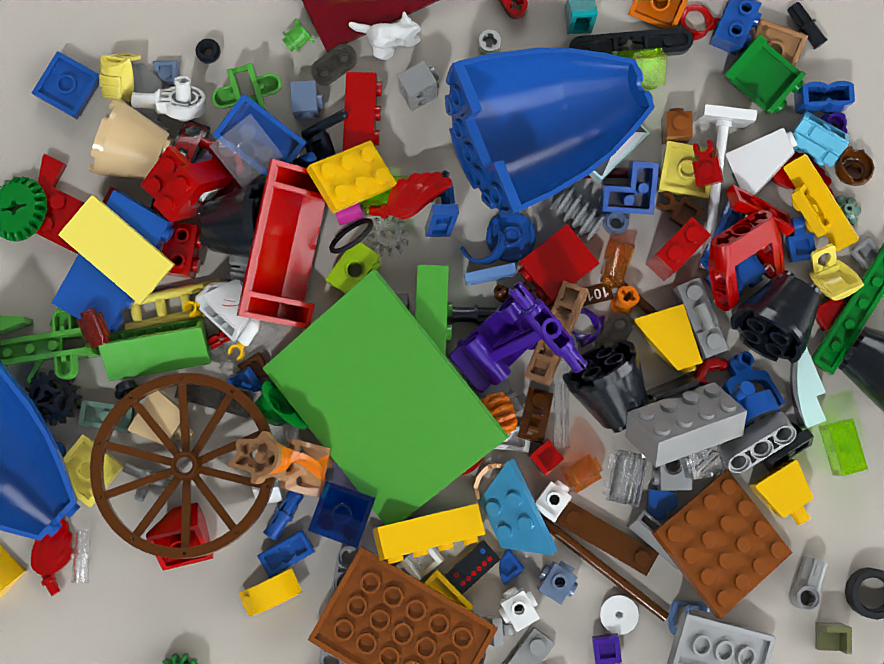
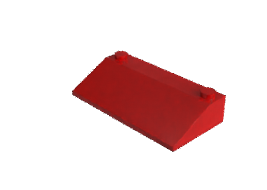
[237,159,325,329]

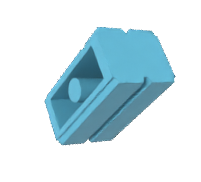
[791,111,850,167]

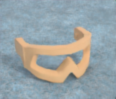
[473,462,505,500]

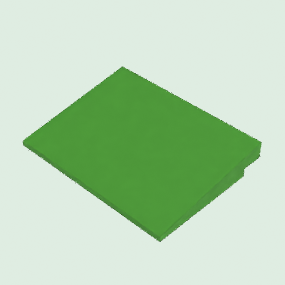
[262,269,509,525]

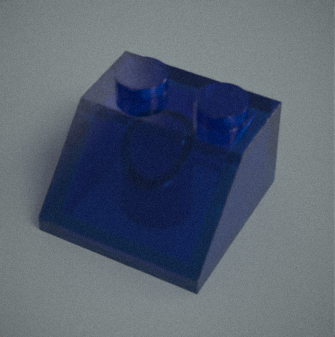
[308,481,376,549]

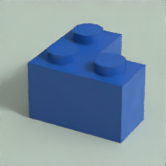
[599,160,659,215]

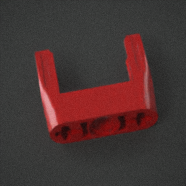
[708,210,785,312]

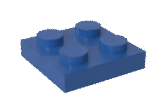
[32,51,100,120]

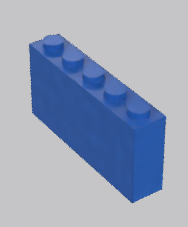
[51,190,174,335]

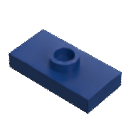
[257,529,316,578]

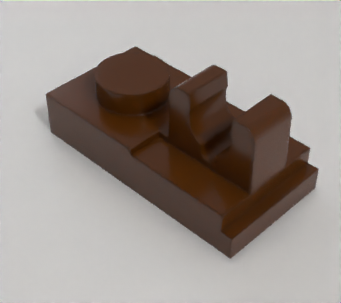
[517,387,554,444]

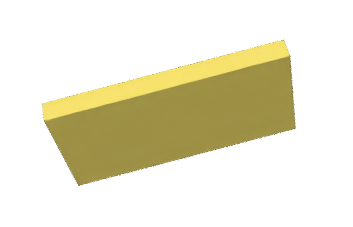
[58,195,175,304]

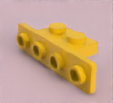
[784,154,859,251]

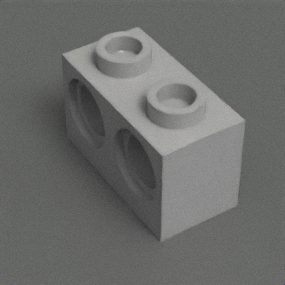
[397,60,439,111]

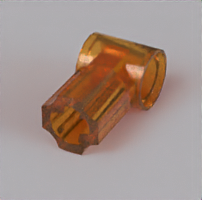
[600,237,635,289]

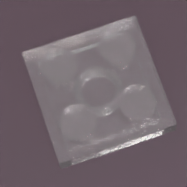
[209,114,284,188]

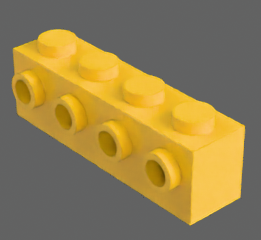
[373,503,485,564]

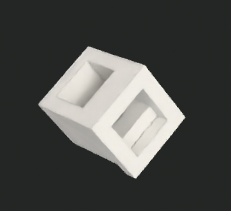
[535,480,572,522]

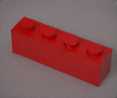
[342,72,382,152]

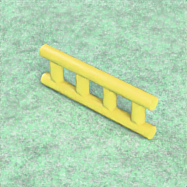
[125,278,221,330]

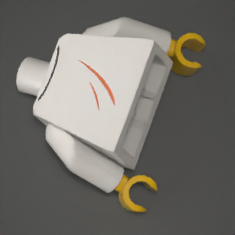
[183,279,261,361]

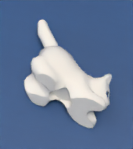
[348,12,421,60]

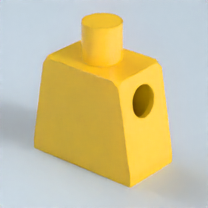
[749,459,813,525]

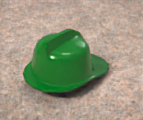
[254,381,308,430]

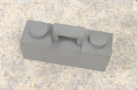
[671,277,730,360]

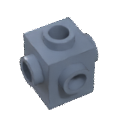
[537,560,578,605]

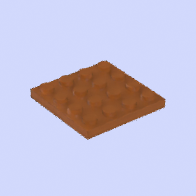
[652,470,792,619]

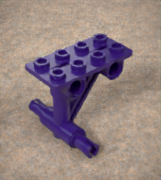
[448,281,588,393]

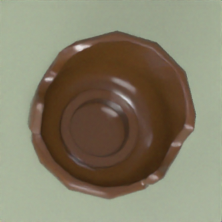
[834,146,875,186]

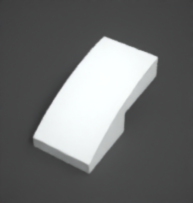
[396,548,444,580]

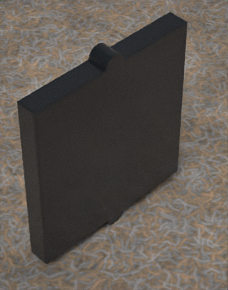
[646,374,699,401]

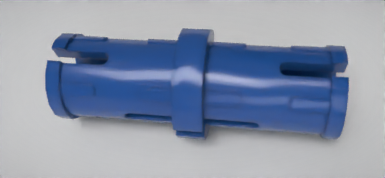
[263,491,305,541]

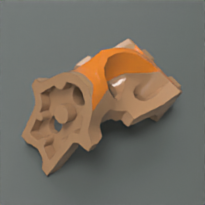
[228,431,334,497]

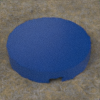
[486,212,536,262]

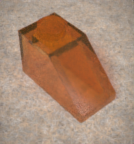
[560,454,603,493]

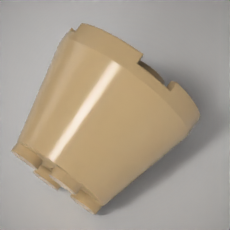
[88,99,175,180]

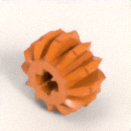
[480,392,518,434]

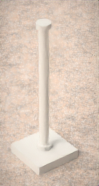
[694,104,757,269]

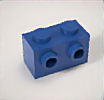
[709,0,762,56]

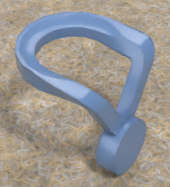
[668,600,711,635]

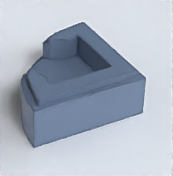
[153,60,180,87]

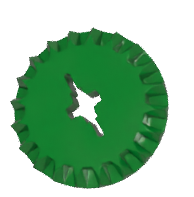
[0,176,47,242]

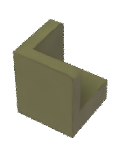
[815,622,852,654]

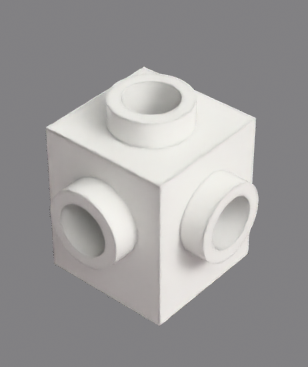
[498,587,540,632]

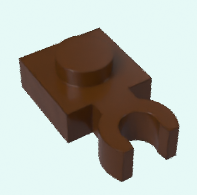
[655,191,704,227]

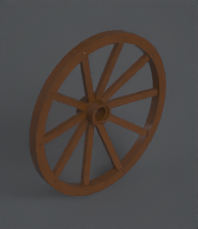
[90,373,276,559]

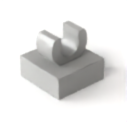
[482,615,514,646]

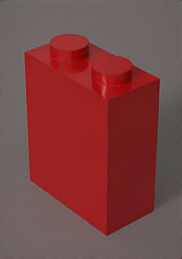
[646,217,711,281]
[518,224,600,304]

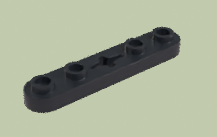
[568,27,693,59]

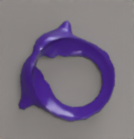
[571,308,605,348]

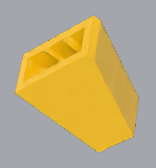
[630,304,703,374]

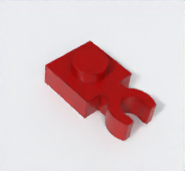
[692,140,724,188]

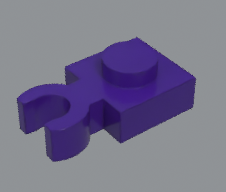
[592,633,622,664]

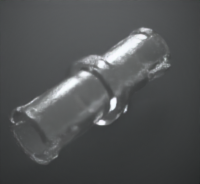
[70,530,92,583]

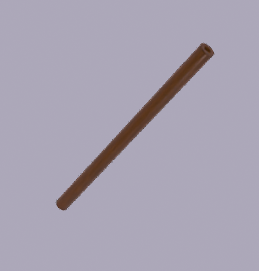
[540,513,669,622]

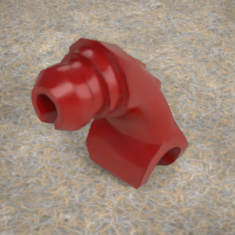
[689,355,728,390]

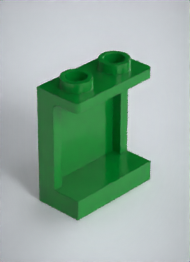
[722,34,806,115]

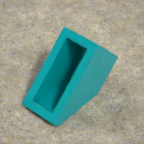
[565,0,598,34]

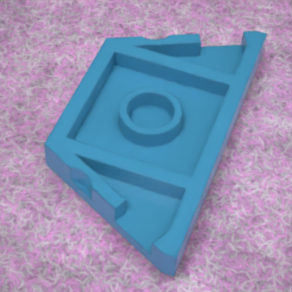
[479,459,558,555]

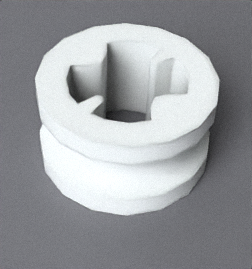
[479,30,501,55]

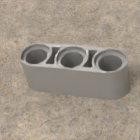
[720,411,796,473]

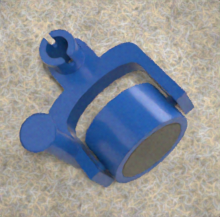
[722,351,786,425]

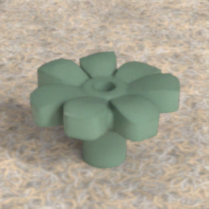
[835,195,861,225]

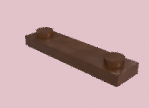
[555,501,659,576]

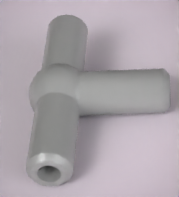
[122,463,171,502]

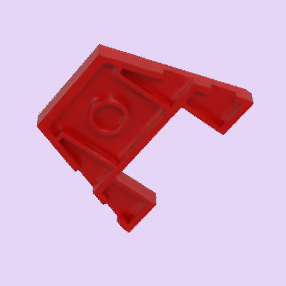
[36,154,130,254]

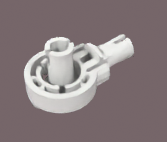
[131,76,206,122]

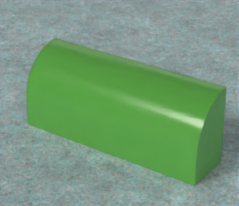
[98,317,211,381]

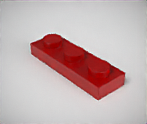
[726,184,795,236]

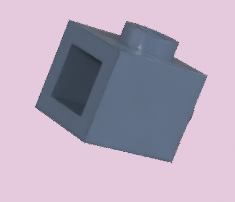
[290,81,324,121]

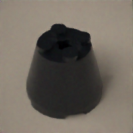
[197,182,265,258]
[730,270,820,363]
[838,326,884,412]
[563,340,649,433]

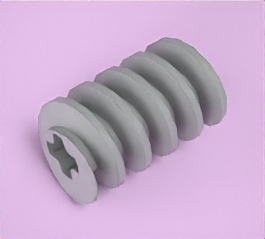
[550,187,606,242]

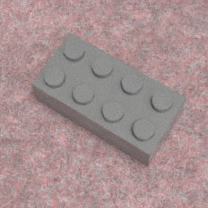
[625,382,747,467]

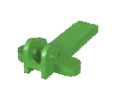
[212,62,282,180]
[0,308,100,380]

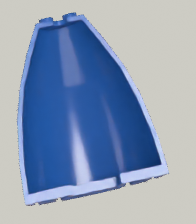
[445,48,655,216]
[0,360,81,541]

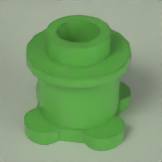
[282,18,315,52]

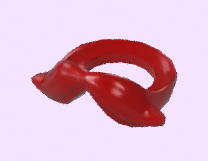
[680,4,720,41]

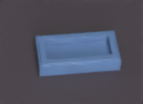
[464,263,516,286]

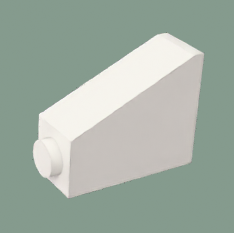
[725,128,797,196]

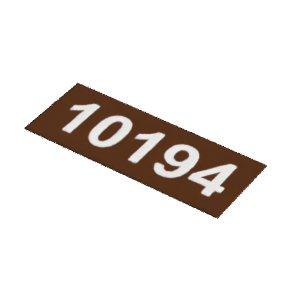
[583,282,613,306]

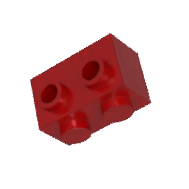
[162,222,203,279]

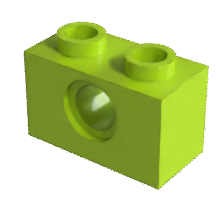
[325,239,382,295]

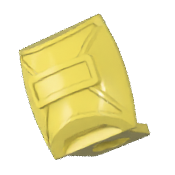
[99,53,141,102]
[808,244,864,301]

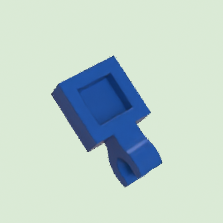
[785,217,816,263]

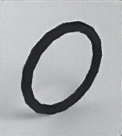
[329,218,374,254]

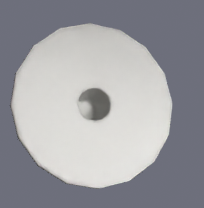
[600,595,639,635]

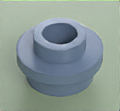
[603,212,629,236]

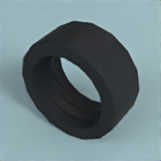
[845,567,884,620]

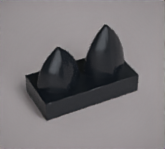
[763,422,814,472]

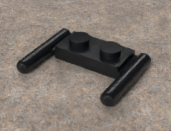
[301,109,348,161]

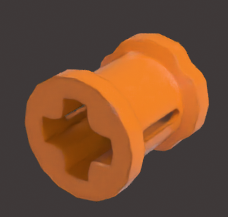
[610,286,640,318]

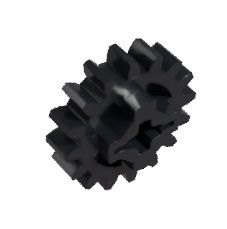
[25,370,83,426]

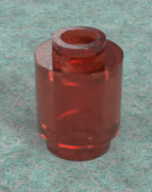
[76,308,111,349]

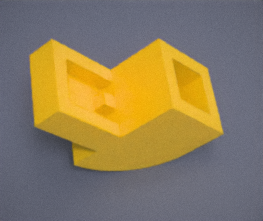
[238,568,302,617]

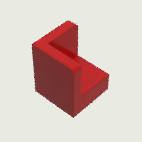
[528,439,564,476]

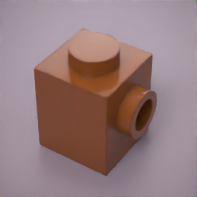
[661,108,693,144]

